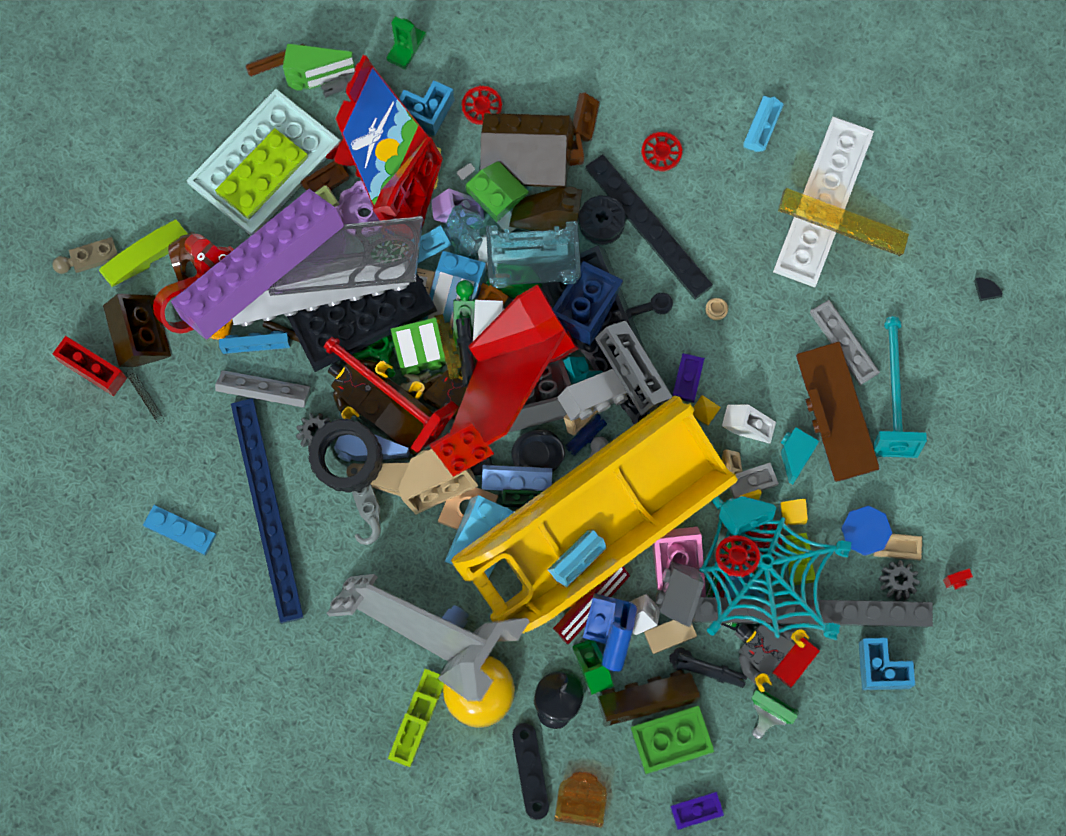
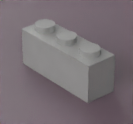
[557,369,628,421]

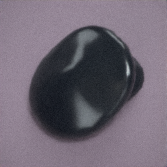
[511,429,565,472]
[534,671,584,729]

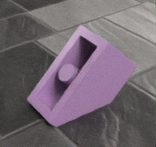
[432,188,484,225]

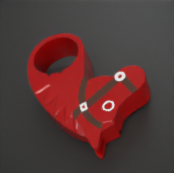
[153,234,234,333]

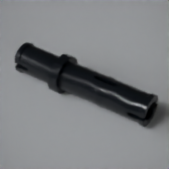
[456,318,475,387]
[675,653,747,688]

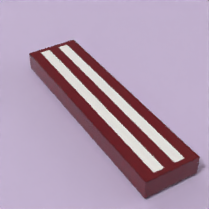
[553,567,630,645]

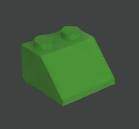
[466,161,529,222]

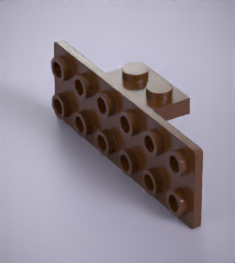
[796,342,879,482]

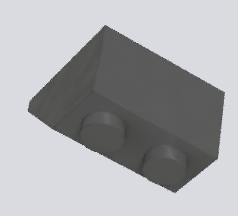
[655,562,704,627]

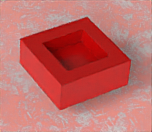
[943,568,973,590]

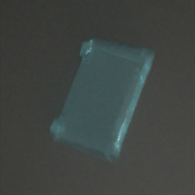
[486,221,581,288]

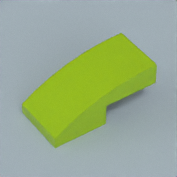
[784,533,816,586]

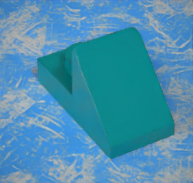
[563,357,603,385]

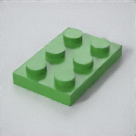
[630,705,715,775]

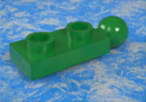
[453,280,475,345]

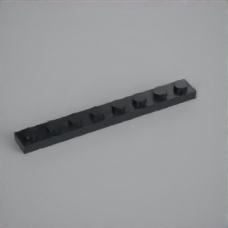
[585,154,713,300]

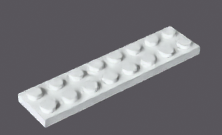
[773,117,874,287]

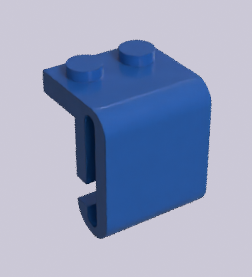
[583,593,637,671]

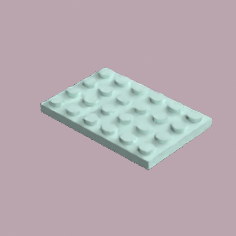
[187,89,341,235]

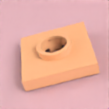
[438,487,498,530]

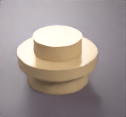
[705,298,728,320]

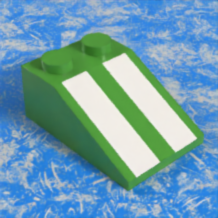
[283,44,355,90]
[391,318,446,375]

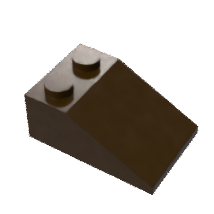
[509,187,582,236]
[356,377,433,456]

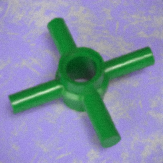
[351,337,395,378]

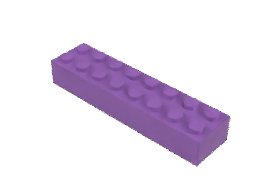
[171,189,344,340]

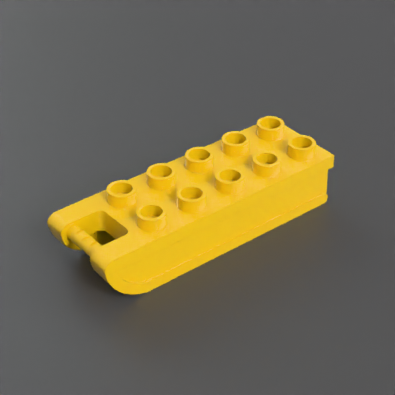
[451,396,738,633]

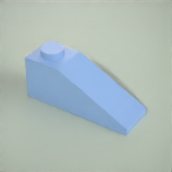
[334,434,410,462]

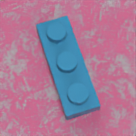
[219,331,290,354]
[143,505,216,556]

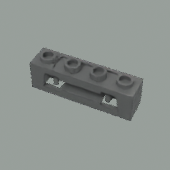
[595,321,672,416]

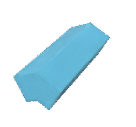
[743,96,784,152]
[547,530,607,587]

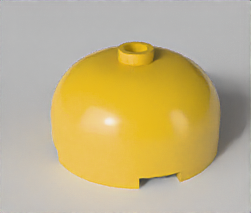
[443,655,515,727]

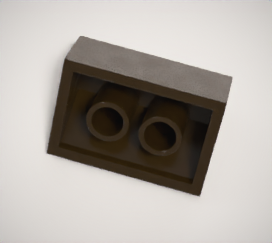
[103,294,171,367]

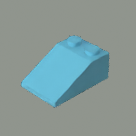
[445,495,514,578]

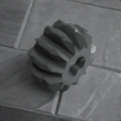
[296,413,331,448]
[878,560,920,601]

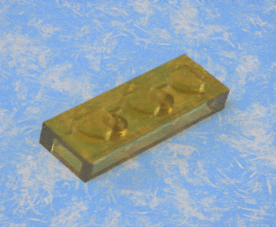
[434,314,461,380]

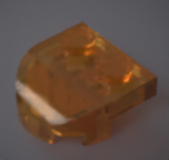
[554,772,607,828]

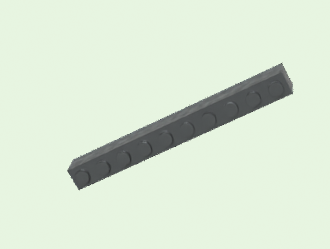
[692,597,933,628]

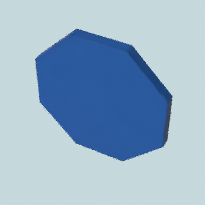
[841,506,892,556]

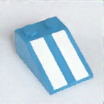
[423,251,486,329]

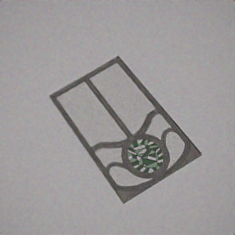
[269,216,423,296]

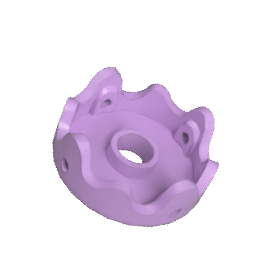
[335,181,383,239]

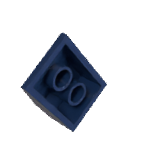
[552,261,623,346]

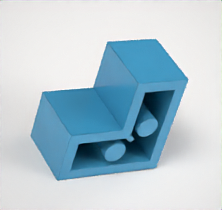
[399,80,454,136]
[858,638,915,690]

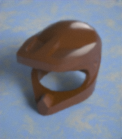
[168,232,196,282]

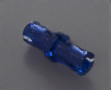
[565,415,607,456]

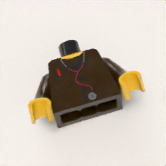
[328,359,393,419]
[408,369,470,420]

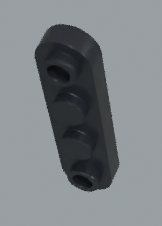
[512,723,549,820]

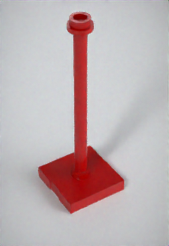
[324,337,459,453]

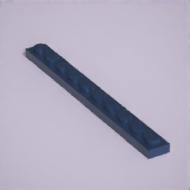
[231,398,304,624]

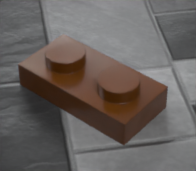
[573,92,600,142]
[300,161,350,193]

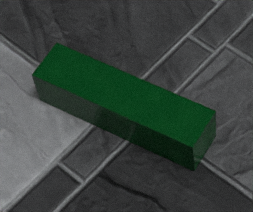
[502,489,543,507]

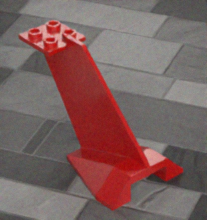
[430,284,579,477]

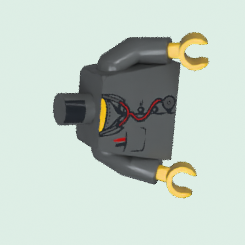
[735,624,809,692]

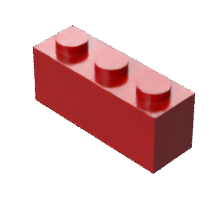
[52,336,127,396]

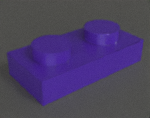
[672,353,705,403]
[670,792,724,830]

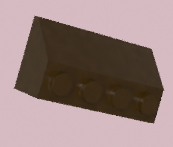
[597,670,700,727]

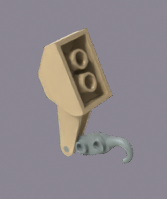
[346,449,478,545]

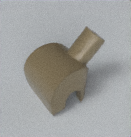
[400,371,431,398]

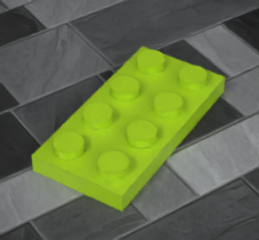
[215,128,308,220]

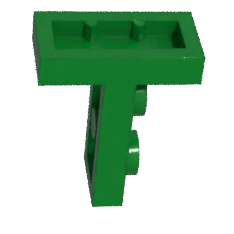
[386,16,426,70]

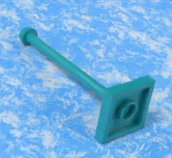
[873,316,927,458]

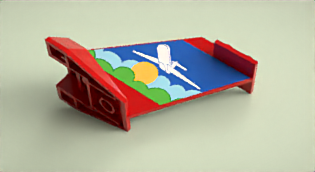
[335,55,443,241]

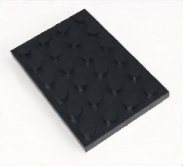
[287,242,437,372]

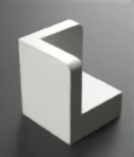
[630,594,660,635]

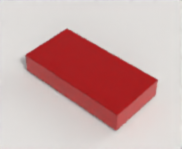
[772,637,820,688]

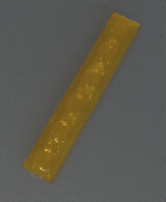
[778,188,909,256]

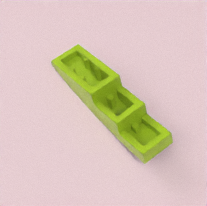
[99,219,188,287]
[388,669,444,768]

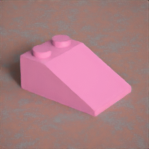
[652,526,706,597]

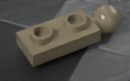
[52,237,118,274]

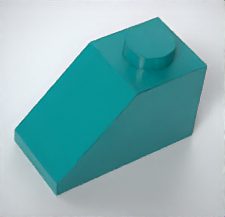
[781,427,819,485]
[719,496,776,536]

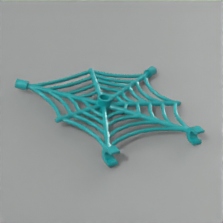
[699,495,852,640]

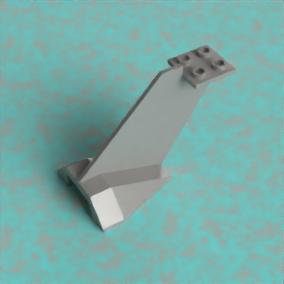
[326,574,529,701]

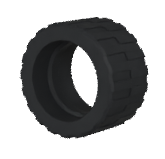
[308,419,383,493]

